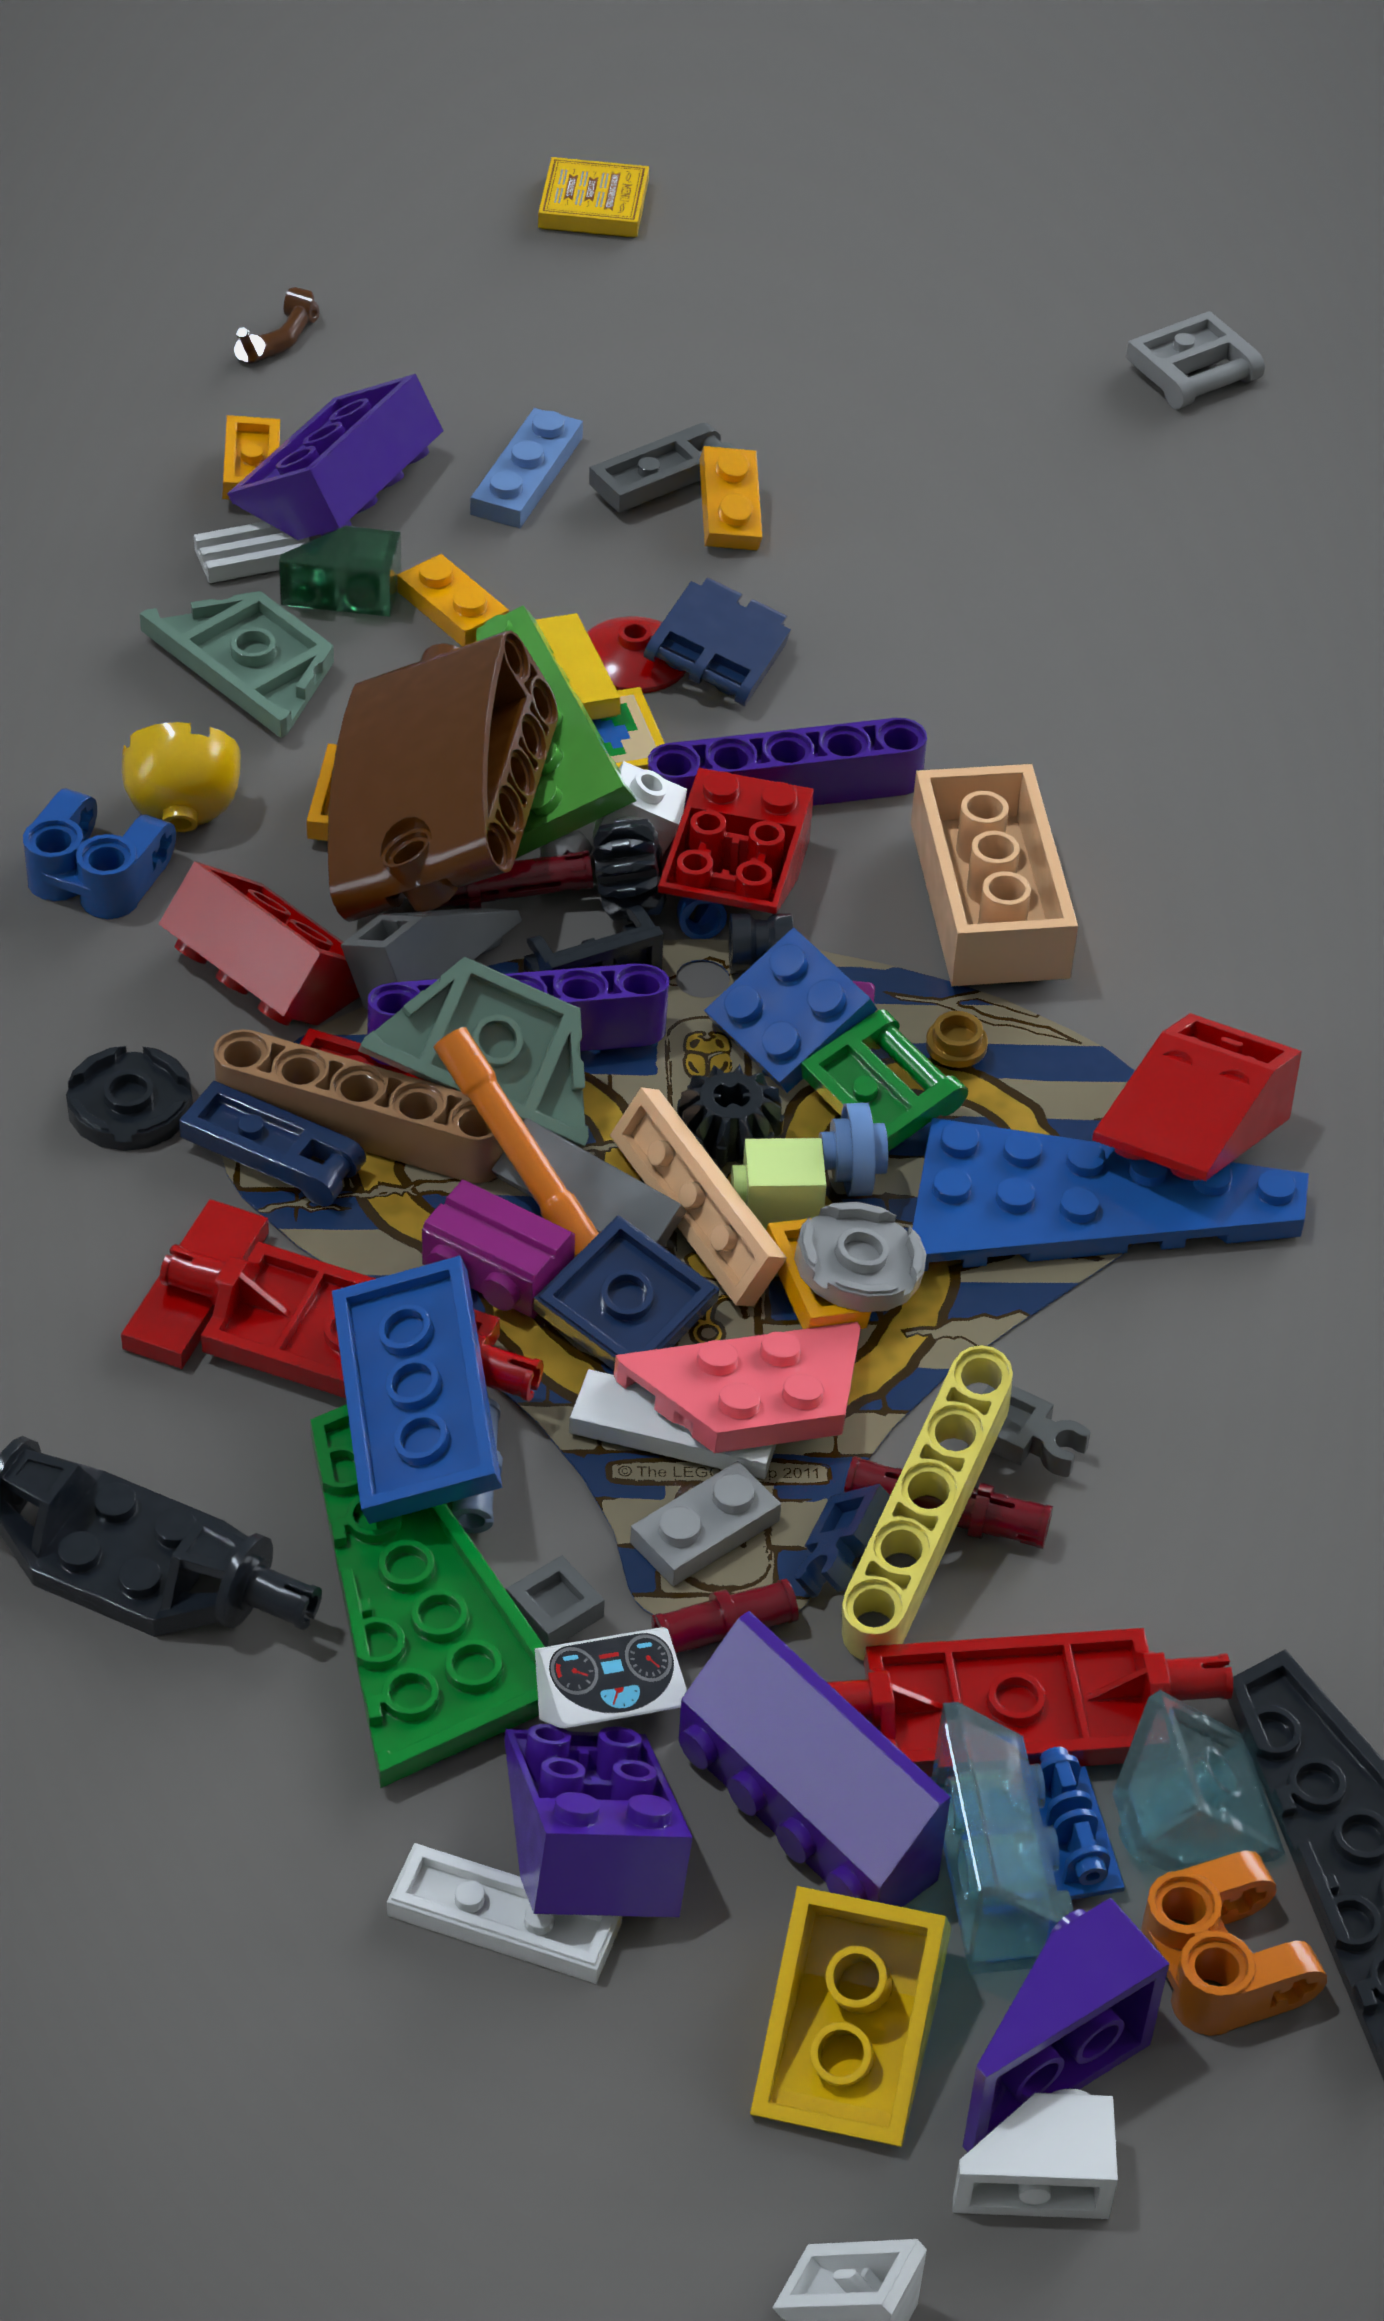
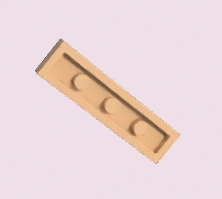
[610,1087,787,1307]

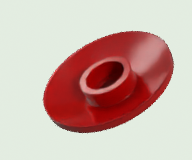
[587,616,686,694]

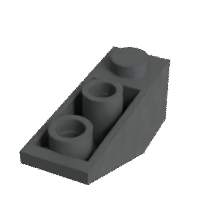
[341,908,522,1009]

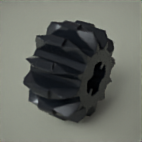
[593,818,667,922]
[677,1064,784,1170]

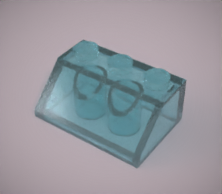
[932,1702,1073,1975]

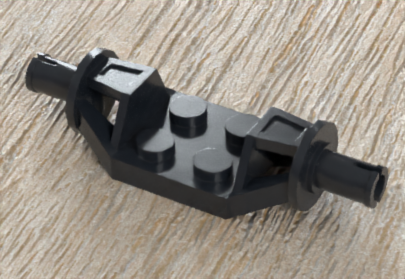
[0,1436,322,1637]

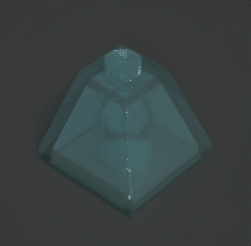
[1112,1690,1285,1872]

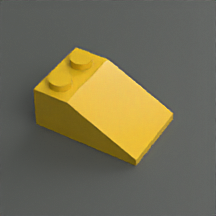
[750,1886,952,2147]

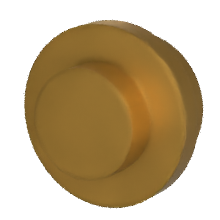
[926,1011,988,1068]

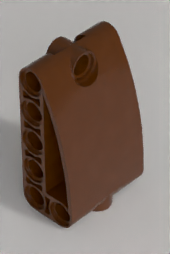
[328,631,558,922]

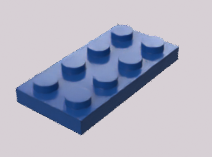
[332,1256,503,1524]

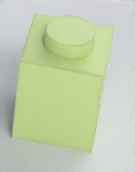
[731,1138,826,1229]

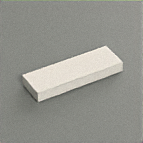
[569,1369,776,1479]
[387,1843,622,1984]

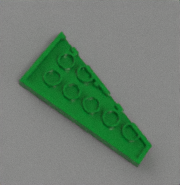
[310,1404,545,1789]

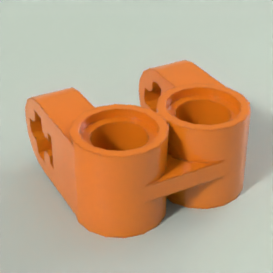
[1140,1850,1327,2036]

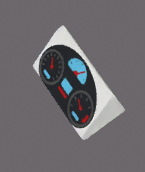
[535,1627,687,1728]

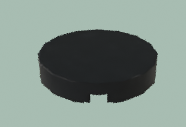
[66,1046,193,1151]

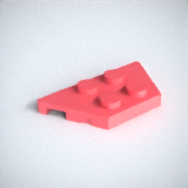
[614,1322,861,1453]

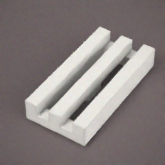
[194,521,316,583]

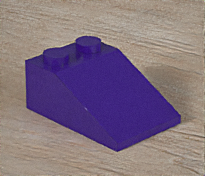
[962,1897,1169,2153]

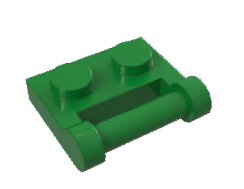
[801,1009,969,1151]

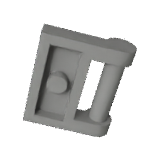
[1126,311,1265,409]

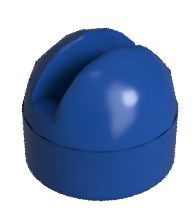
[676,897,727,939]

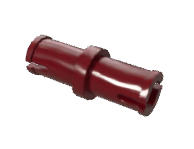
[651,1578,799,1653]

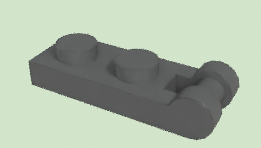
[589,423,736,513]

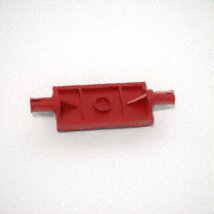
[160,1241,544,1402]
[827,1628,1233,1777]

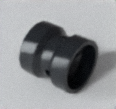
[728,913,793,974]

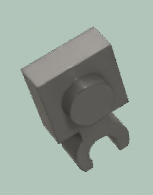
[983,1385,1091,1477]

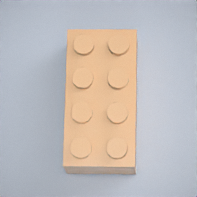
[911,764,1078,986]

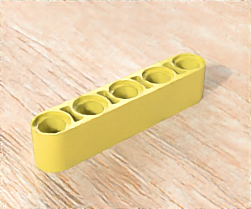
[842,1345,1013,1661]

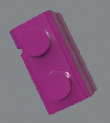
[422,1179,575,1319]

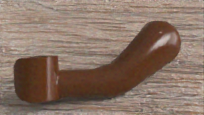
[234,287,320,364]

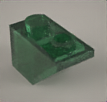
[279,526,401,617]

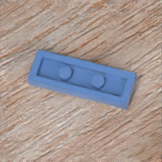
[470,408,583,529]

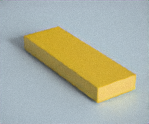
[535,613,621,720]

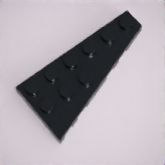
[1227,1649,1384,2080]

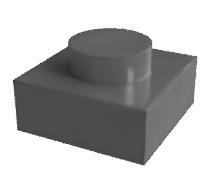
[506,1555,605,1647]

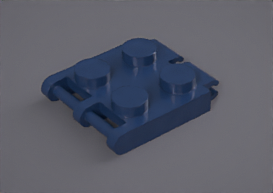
[643,577,791,706]

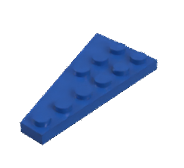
[912,1118,1309,1271]

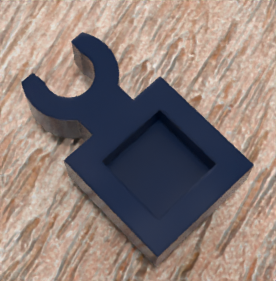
[795,1484,890,1598]

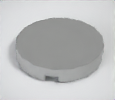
[794,1202,927,1312]

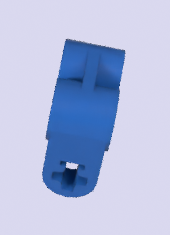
[23,788,176,919]

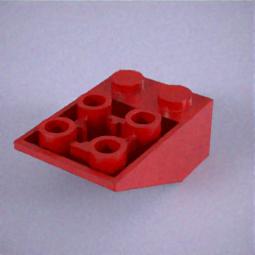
[658,768,814,914]
[1092,1013,1302,1181]

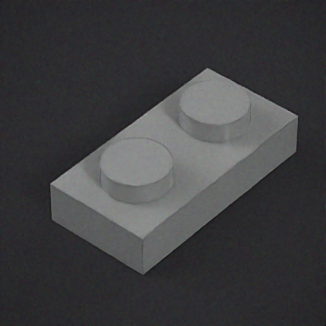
[630,1461,781,1587]

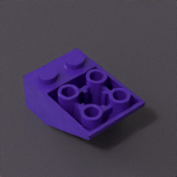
[504,1724,693,1917]

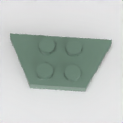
[140,591,334,738]
[358,956,589,1149]

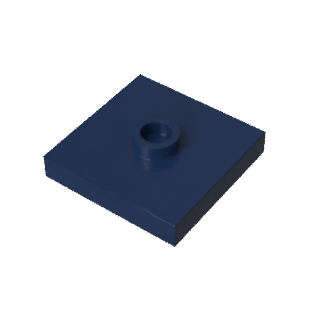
[533,1215,720,1370]

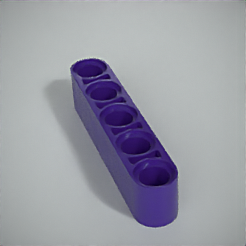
[648,718,927,809]
[367,964,669,1066]

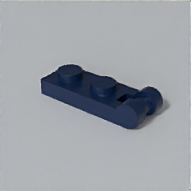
[179,1080,366,1207]

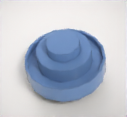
[819,1103,888,1196]

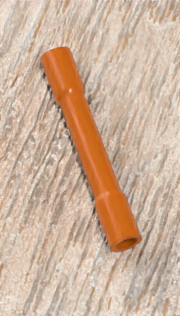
[433,1027,599,1258]

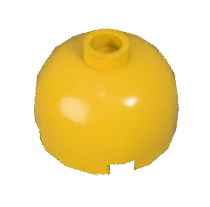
[122,722,241,832]

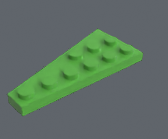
[476,605,637,859]

